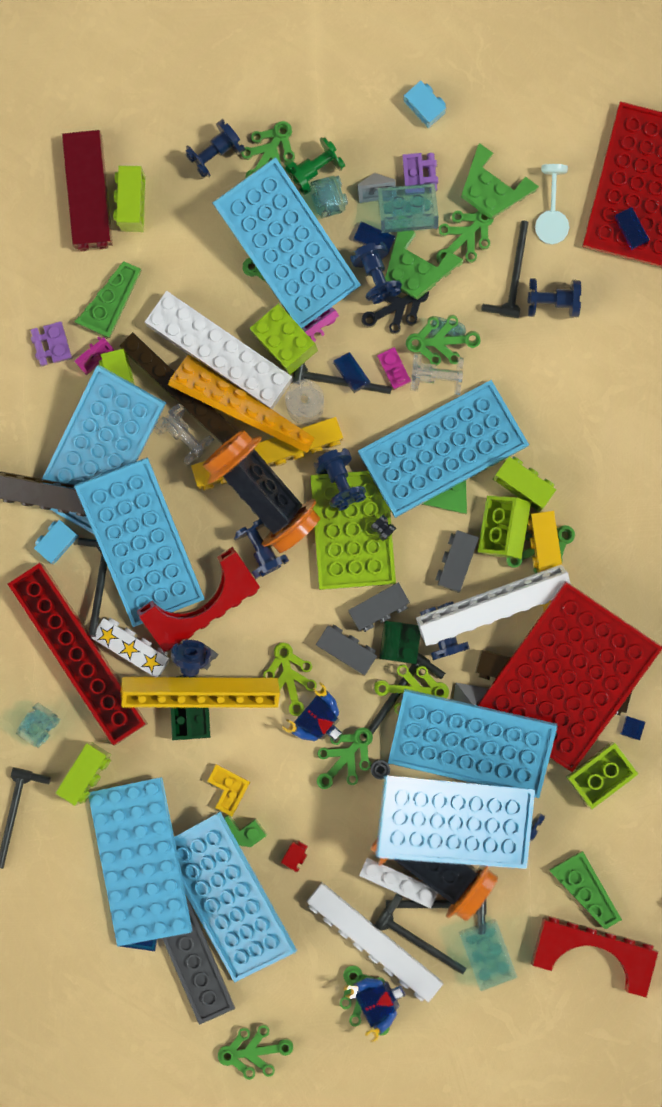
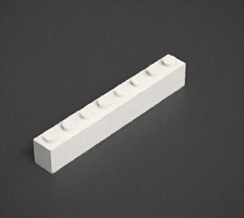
[416,564,571,646]
[307,882,443,1003]

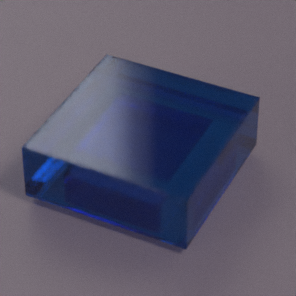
[621,716,645,740]

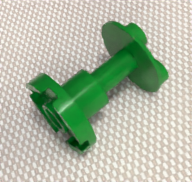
[284,137,345,195]

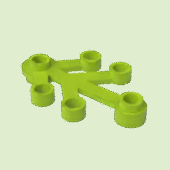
[263,643,317,716]
[374,664,449,715]

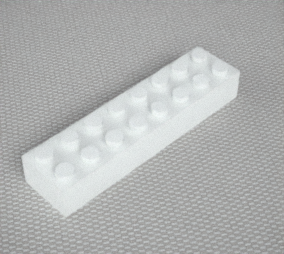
[145,291,293,410]

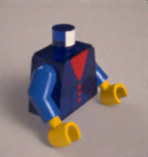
[282,682,343,741]
[343,978,405,1042]

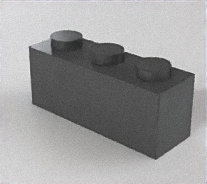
[435,530,479,593]
[348,582,410,632]
[316,624,377,676]

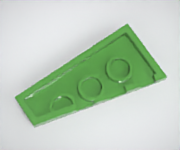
[75,261,142,338]

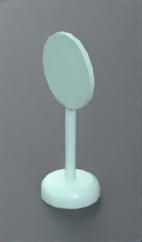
[535,164,569,244]

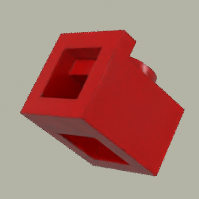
[281,840,308,873]

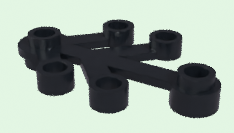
[362,291,429,334]

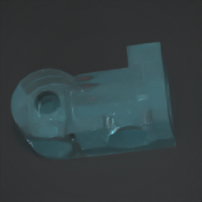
[428,316,466,338]

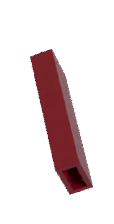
[62,130,113,251]

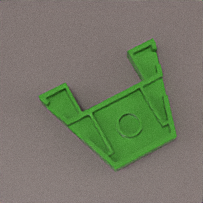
[461,143,539,219]
[385,224,463,300]

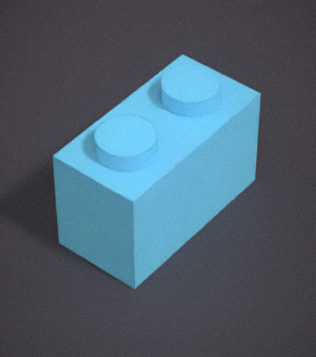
[403,81,446,128]
[34,520,79,565]

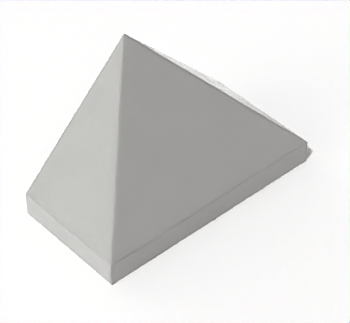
[358,173,397,203]
[453,683,489,705]

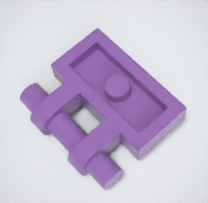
[402,153,439,193]
[31,321,72,367]

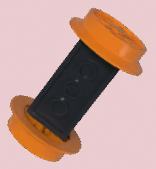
[203,430,320,553]
[371,837,498,921]

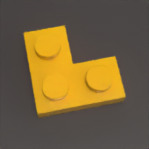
[207,764,250,817]

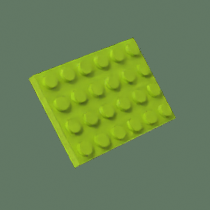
[311,471,396,590]

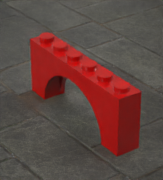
[137,546,260,653]
[531,916,658,998]

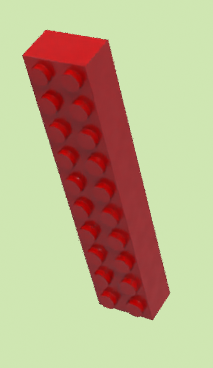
[8,563,148,746]

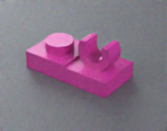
[302,307,339,342]
[74,337,115,375]
[377,347,411,390]

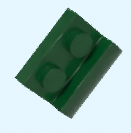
[379,621,421,664]
[170,707,211,741]

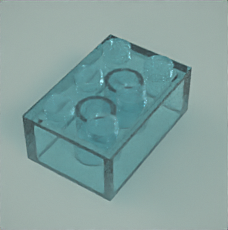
[378,183,438,233]
[459,919,517,991]

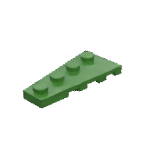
[423,480,467,514]
[549,851,622,929]

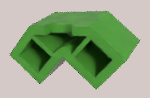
[224,815,267,847]

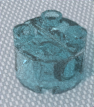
[310,175,348,219]
[16,702,61,748]

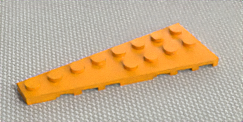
[168,355,315,453]

